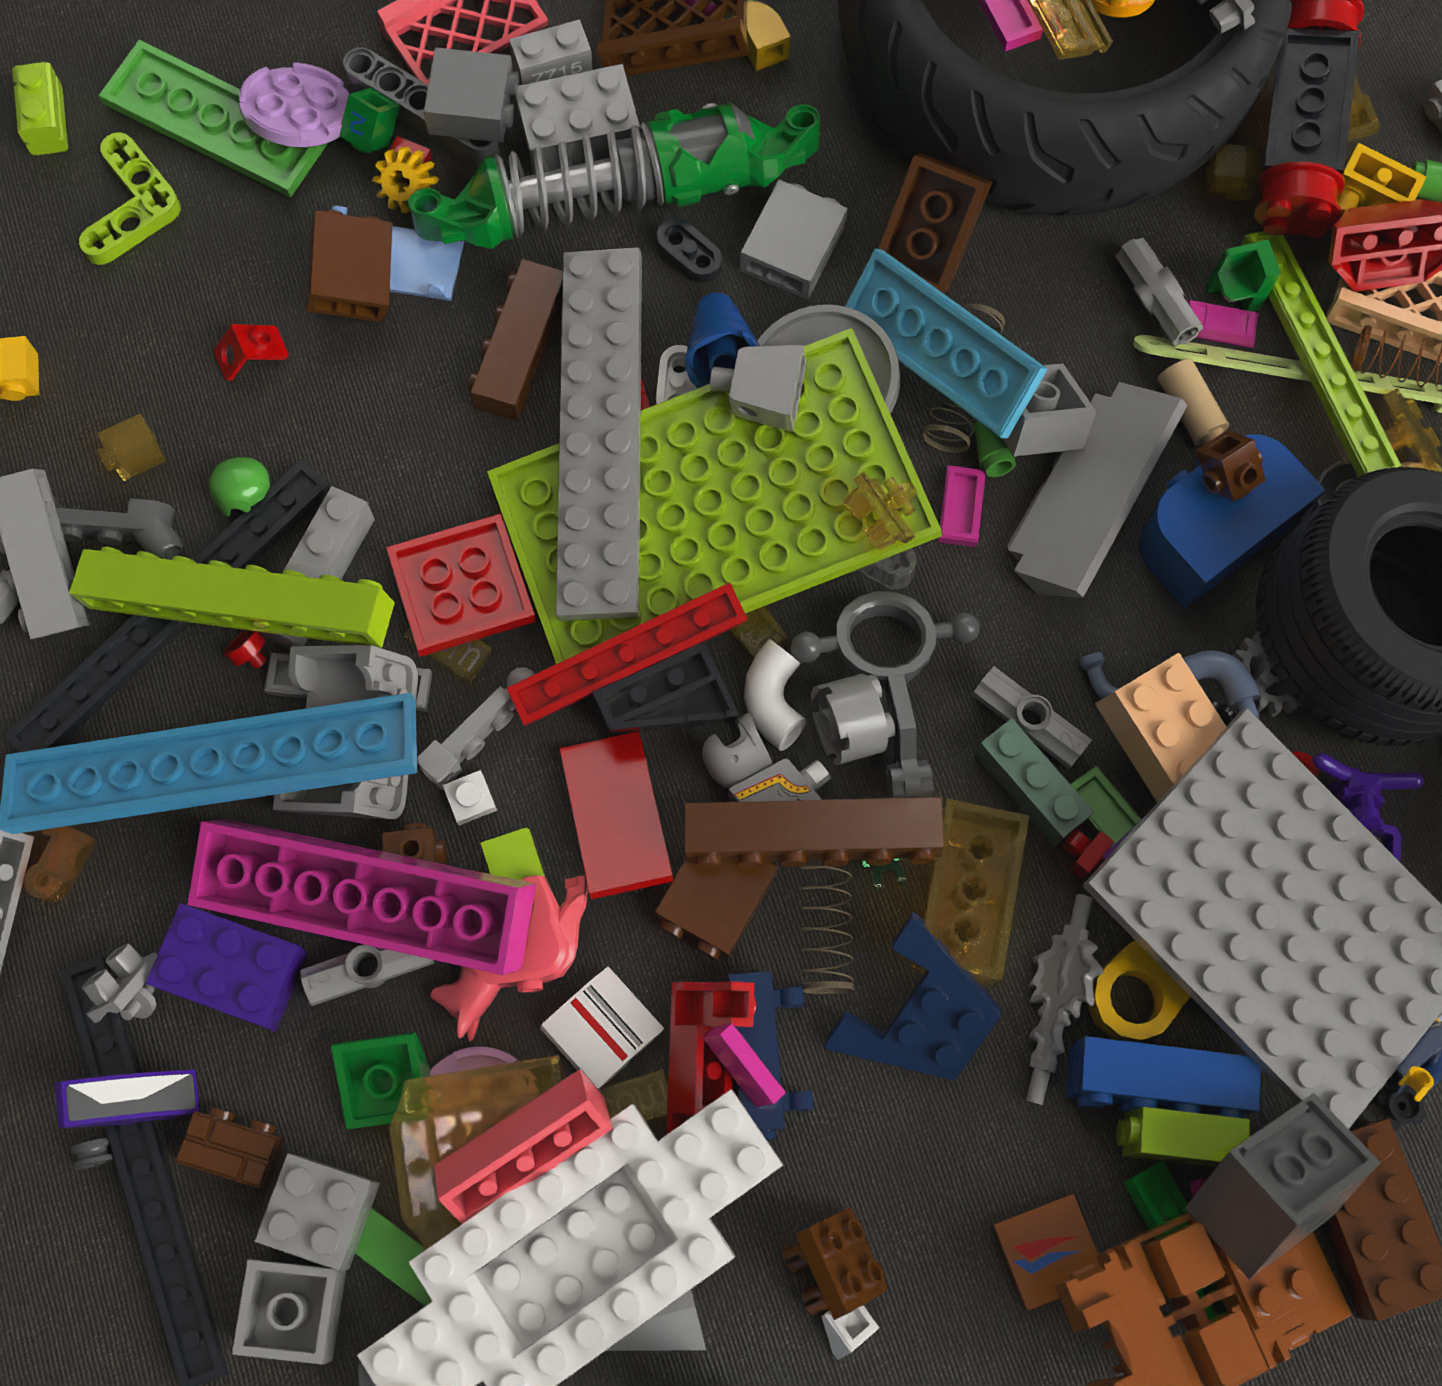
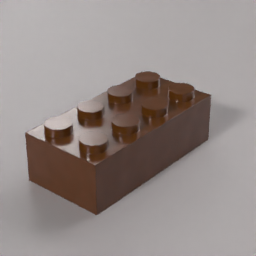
[1322,1118,1442,1321]

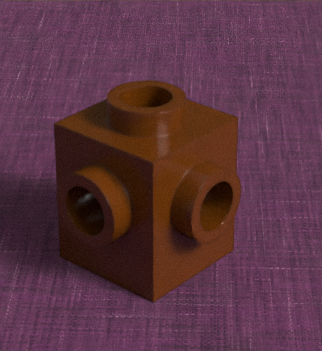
[1196,430,1266,502]
[382,823,447,864]

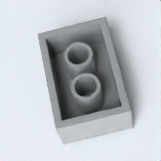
[515,64,640,175]

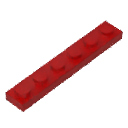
[507,582,748,726]

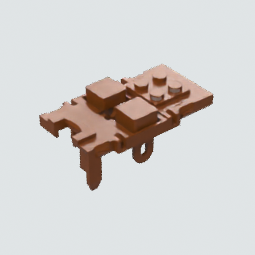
[1055,1212,1352,1386]

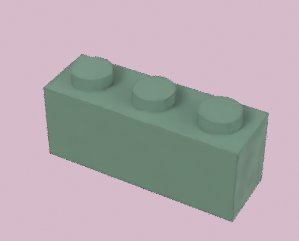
[974,718,1094,848]

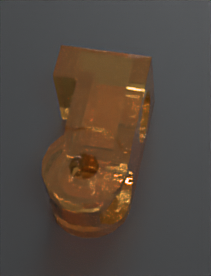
[24,826,98,903]

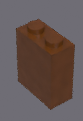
[306,210,393,322]
[655,858,778,961]

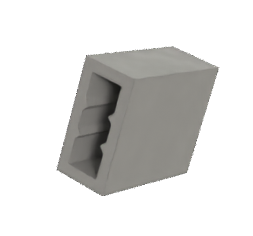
[740,179,848,300]

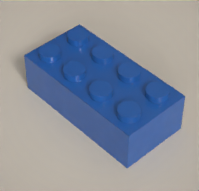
[1066,1036,1261,1119]

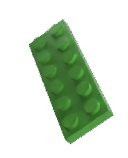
[98,40,328,198]

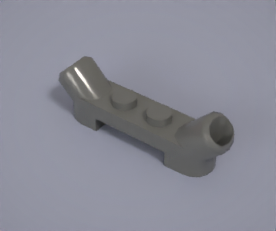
[52,495,184,560]

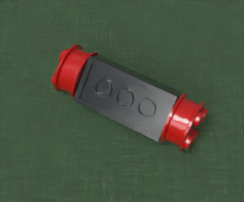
[1254,0,1364,238]

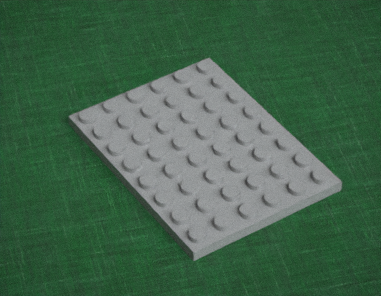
[1082,708,1442,1129]

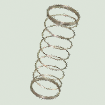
[923,304,1005,453]
[800,865,854,994]

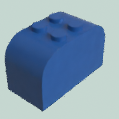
[1139,434,1325,610]

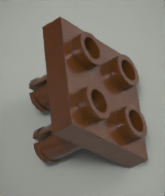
[783,1207,888,1320]

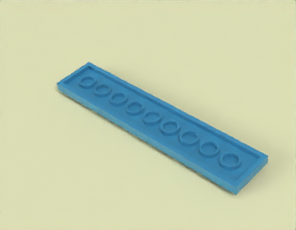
[0,693,417,834]

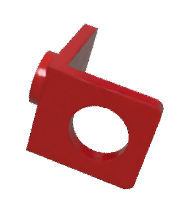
[214,324,289,381]

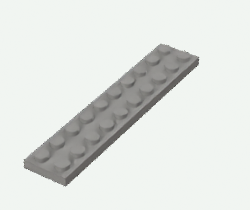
[556,247,642,621]

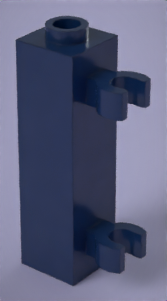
[728,971,813,1140]

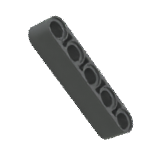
[343,47,500,169]

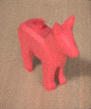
[430,875,588,1041]

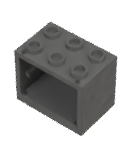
[1185,1093,1381,1280]

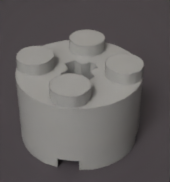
[811,674,895,765]

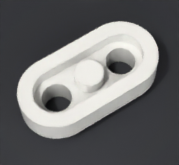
[656,345,697,405]

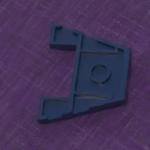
[825,911,1001,1080]

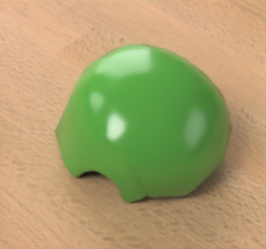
[209,457,270,517]

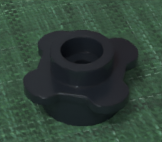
[1376,1085,1426,1130]

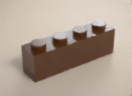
[468,259,563,422]

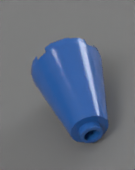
[685,293,760,388]

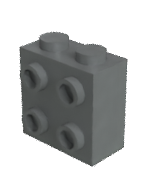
[424,47,519,142]

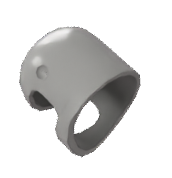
[702,712,773,789]

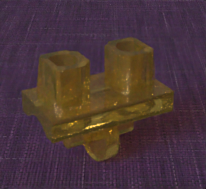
[844,472,917,550]

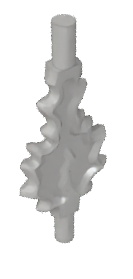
[1026,894,1104,1105]

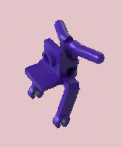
[1312,753,1424,862]

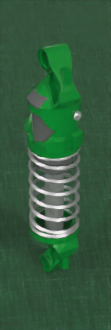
[408,103,820,249]

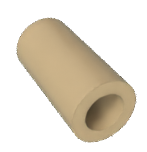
[1158,359,1229,445]

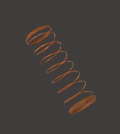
[1351,325,1442,392]

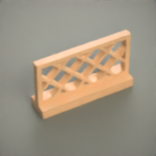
[1326,271,1442,363]

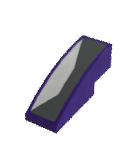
[55,1070,200,1128]

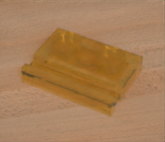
[1027,0,1113,60]

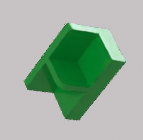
[1206,239,1281,312]

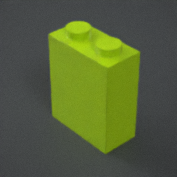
[1116,1107,1250,1167]

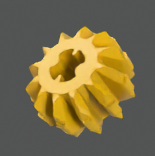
[372,146,439,213]

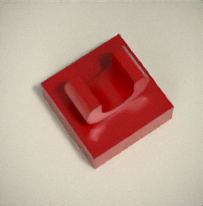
[1061,829,1114,880]

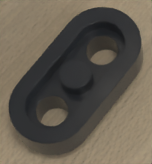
[657,218,722,282]

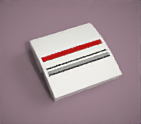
[540,967,664,1090]

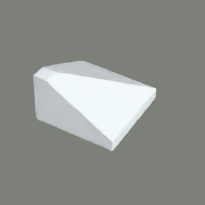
[821,1305,879,1360]

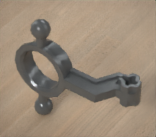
[790,591,980,798]

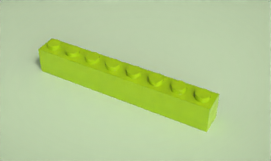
[69,547,395,648]

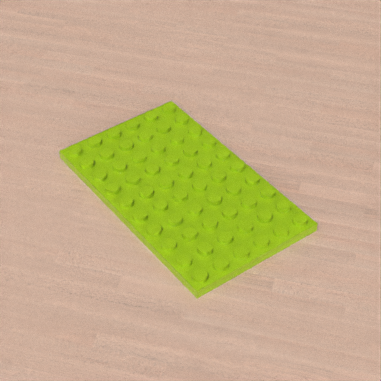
[487,328,942,664]

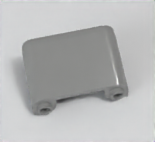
[273,645,418,819]

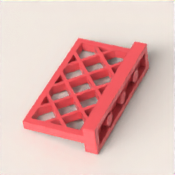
[377,0,549,85]

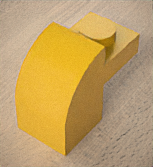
[721,0,791,71]

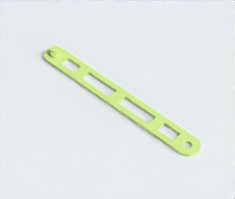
[1133,335,1442,413]

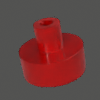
[224,630,267,669]

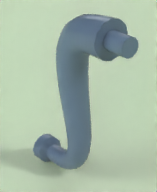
[1079,650,1261,718]

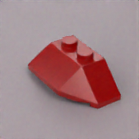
[1328,199,1442,292]

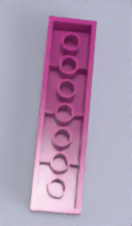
[187,819,536,975]

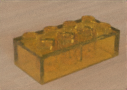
[912,799,1029,987]

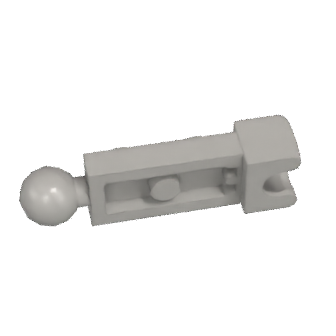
[417,667,535,790]

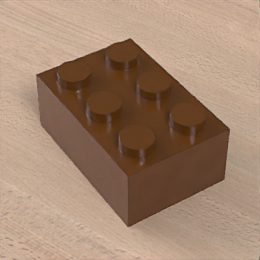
[879,153,993,294]

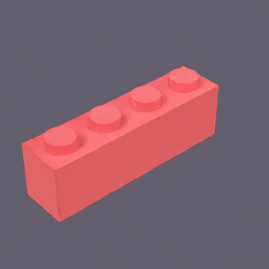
[434,1069,612,1224]

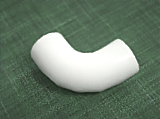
[744,639,806,751]

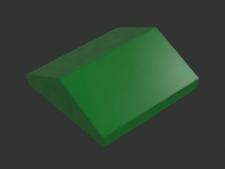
[331,1032,431,1130]

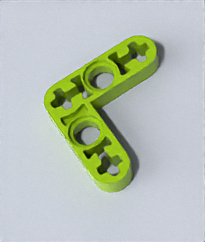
[79,132,181,265]

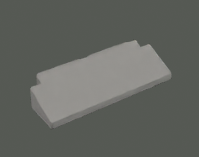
[1007,382,1188,598]

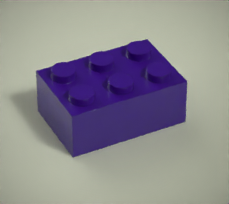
[145,903,308,1032]

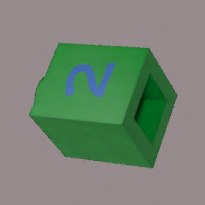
[339,88,400,153]

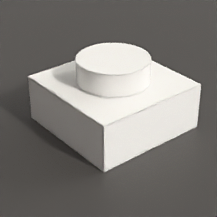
[443,770,497,825]

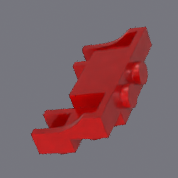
[666,981,756,1135]

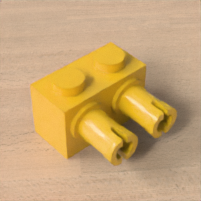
[1337,143,1426,217]

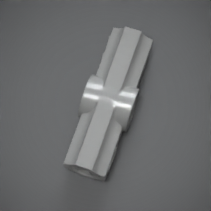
[1115,237,1203,346]
[972,666,1092,769]
[300,945,435,1006]

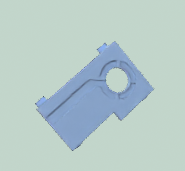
[332,205,464,301]

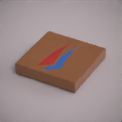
[991,1194,1099,1311]

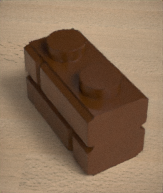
[176,1106,285,1190]

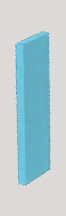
[845,248,1048,438]

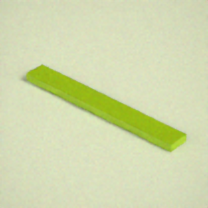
[1242,231,1402,477]

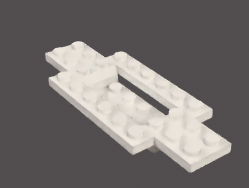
[357,1089,783,1386]

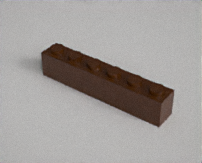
[685,797,944,869]

